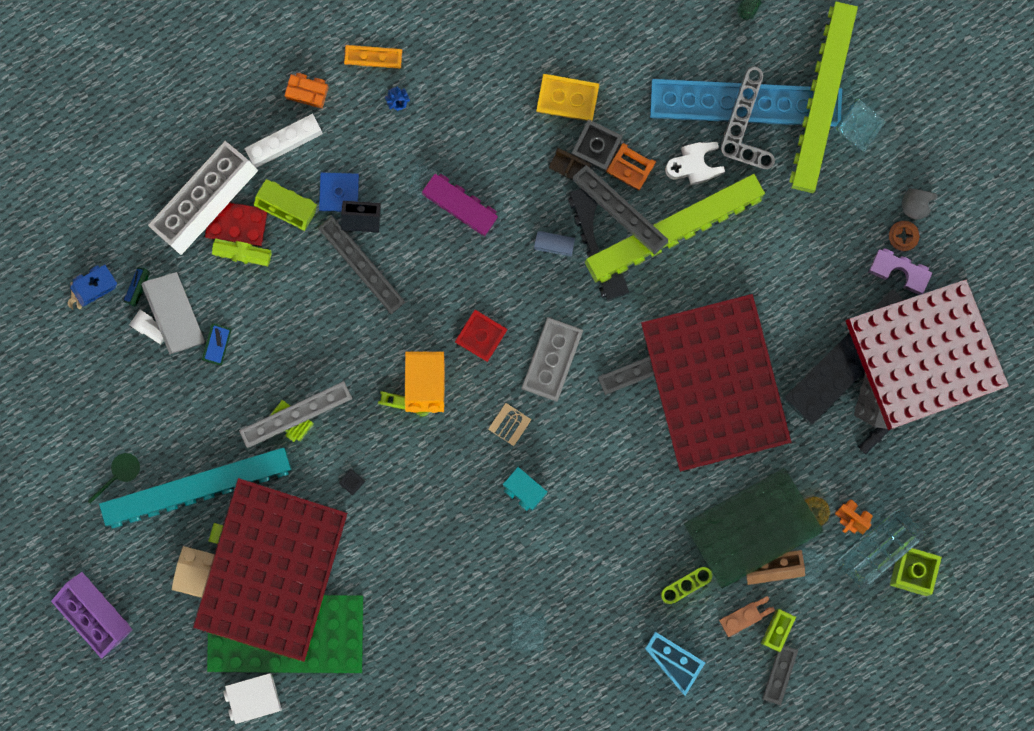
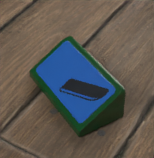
[123,267,150,307]
[202,323,232,366]

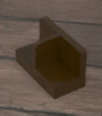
[549,148,592,180]

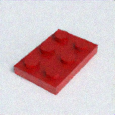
[205,203,268,247]

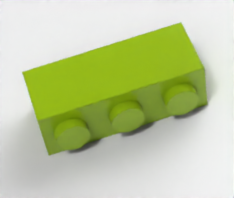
[254,179,317,231]

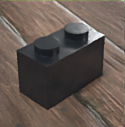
[341,201,381,233]

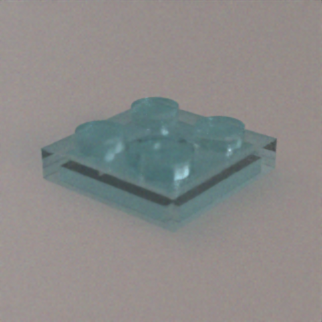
[834,99,886,152]

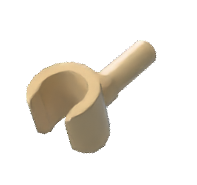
[68,282,82,310]

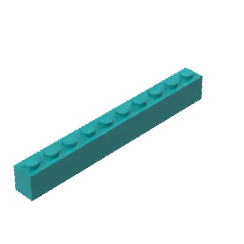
[99,448,292,529]

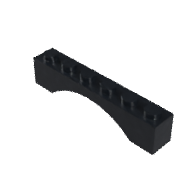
[568,188,629,302]

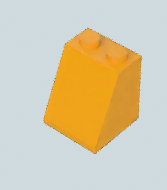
[405,352,445,413]

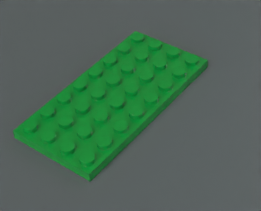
[207,595,363,673]

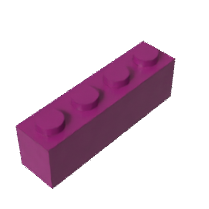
[422,174,498,237]

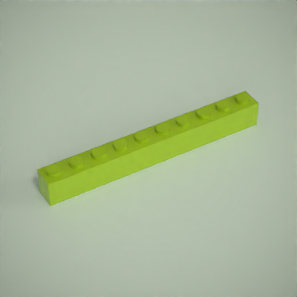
[789,2,858,193]
[585,174,765,283]

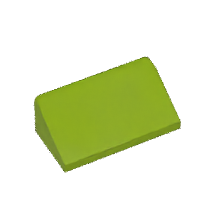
[761,608,796,652]

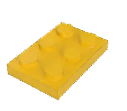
[536,74,599,121]

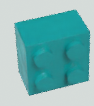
[503,467,548,511]

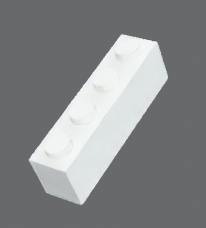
[245,113,323,168]

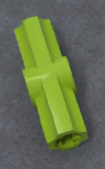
[212,238,272,267]

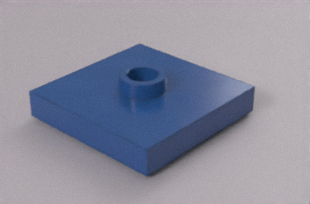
[319,173,359,212]

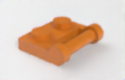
[606,143,656,191]

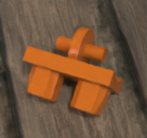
[835,500,873,535]

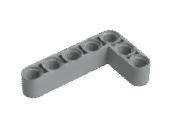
[720,66,775,169]

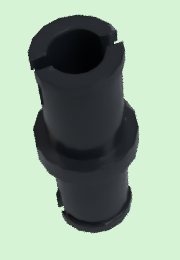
[857,427,890,455]

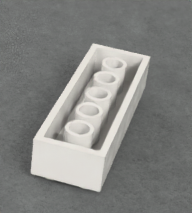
[148,141,258,255]

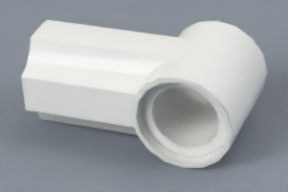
[129,310,164,345]

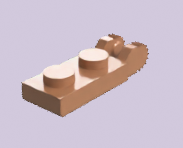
[719,596,775,637]

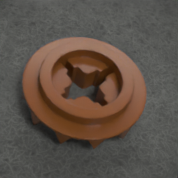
[888,221,919,252]

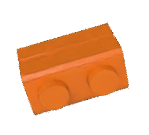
[285,73,329,109]

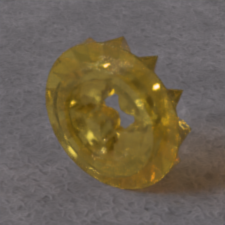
[799,496,830,527]

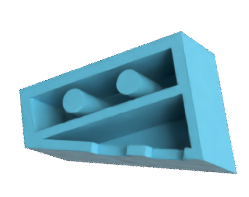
[645,632,705,696]

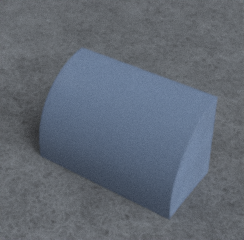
[534,231,575,257]

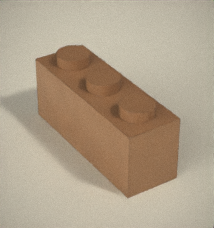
[744,550,805,585]

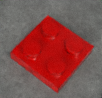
[455,310,508,363]

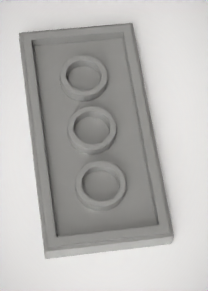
[141,272,205,354]
[521,317,583,402]

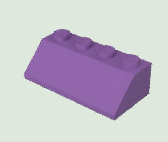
[51,572,133,659]

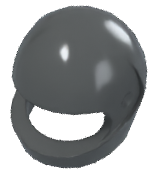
[902,188,938,220]

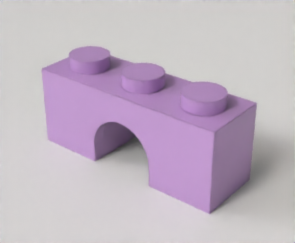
[869,249,932,295]

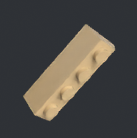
[172,546,214,597]

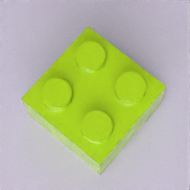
[890,546,942,596]

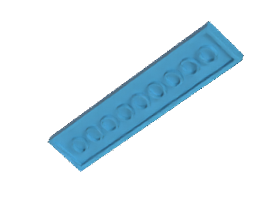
[650,79,842,127]

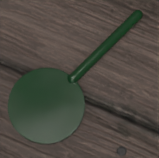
[88,453,140,503]

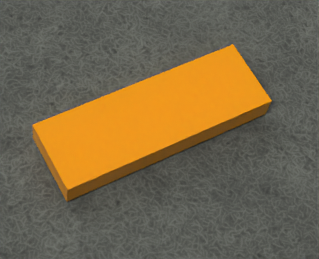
[344,45,402,69]

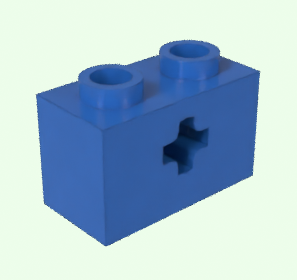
[70,265,117,307]

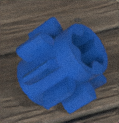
[385,86,410,111]

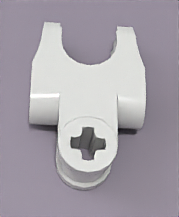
[665,142,725,185]

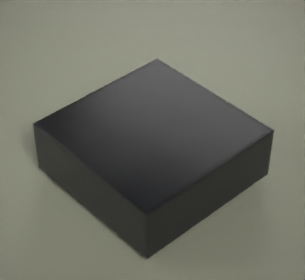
[339,469,366,496]

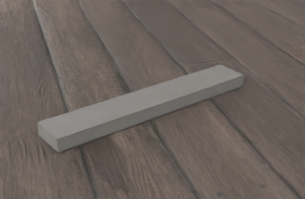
[239,381,352,448]

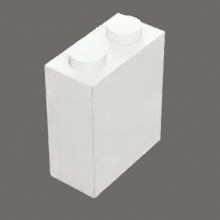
[223,673,282,724]

